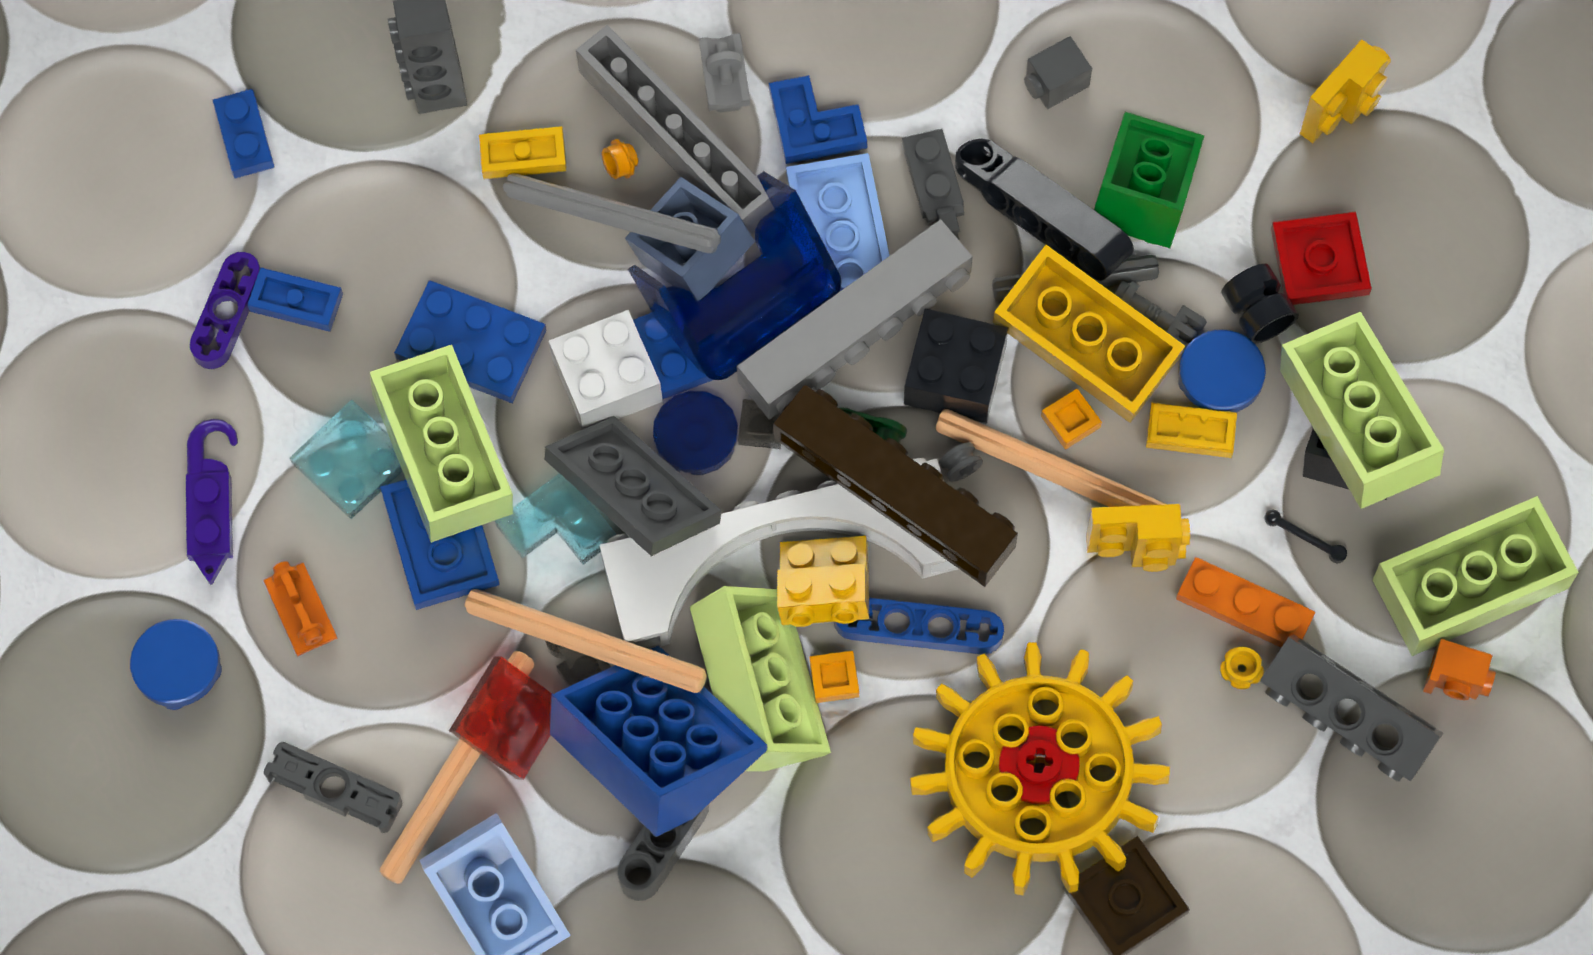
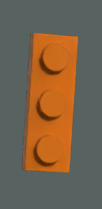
[1176,557,1315,648]

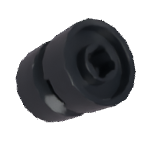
[1221,263,1299,344]

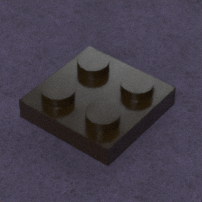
[1063,836,1190,955]

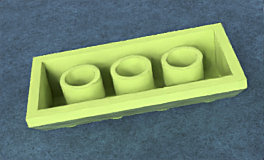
[690,586,831,771]

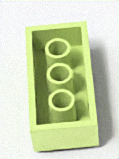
[1280,312,1444,509]
[370,344,513,542]
[1373,496,1579,656]

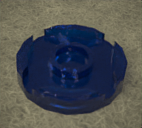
[653,391,738,475]

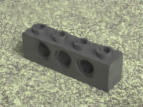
[388,0,468,114]
[1260,635,1444,782]

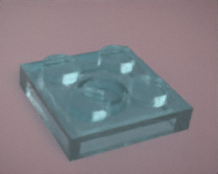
[290,400,402,519]

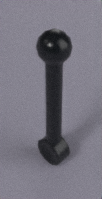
[1264,509,1347,564]

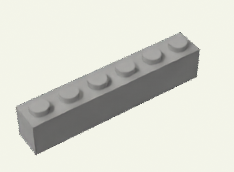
[576,25,775,234]
[737,219,973,419]

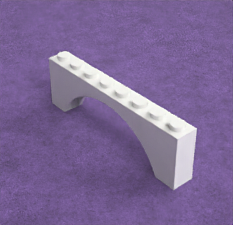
[599,458,958,649]

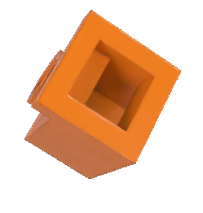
[1422,639,1496,700]

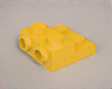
[1300,39,1391,144]
[1086,504,1190,572]
[777,536,869,627]

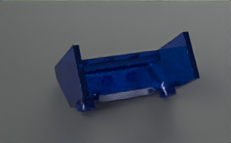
[628,171,841,381]

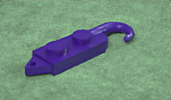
[186,419,238,585]

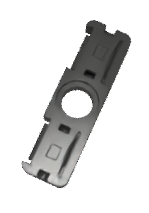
[264,742,403,833]

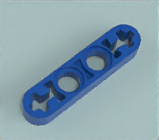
[834,598,1004,654]

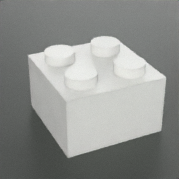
[549,310,663,430]

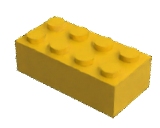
[993,245,1185,423]

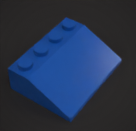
[550,645,767,837]

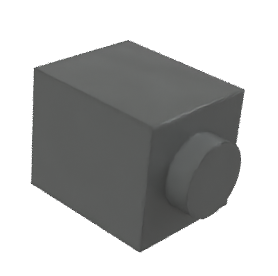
[1024,36,1092,110]

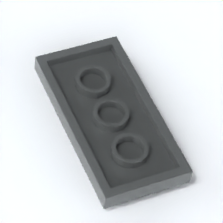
[544,416,722,556]

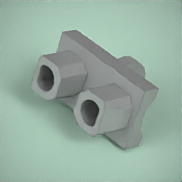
[699,33,750,113]

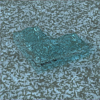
[495,473,617,565]

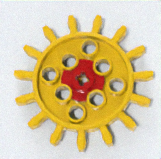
[910,642,1170,896]

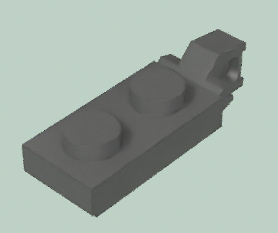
[902,129,964,240]

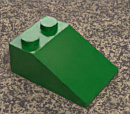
[1094,112,1204,249]

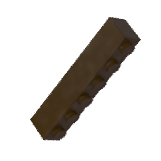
[773,385,1018,587]

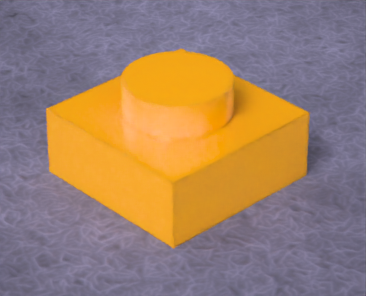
[1041,388,1102,450]
[809,651,859,703]

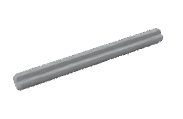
[503,173,721,254]

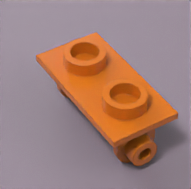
[263,561,337,656]

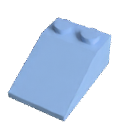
[420,813,571,955]

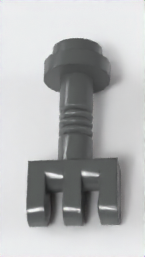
[1115,281,1207,357]

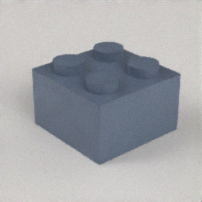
[625,177,755,303]

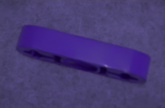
[190,252,260,369]

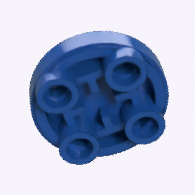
[1178,330,1266,413]
[130,619,222,710]

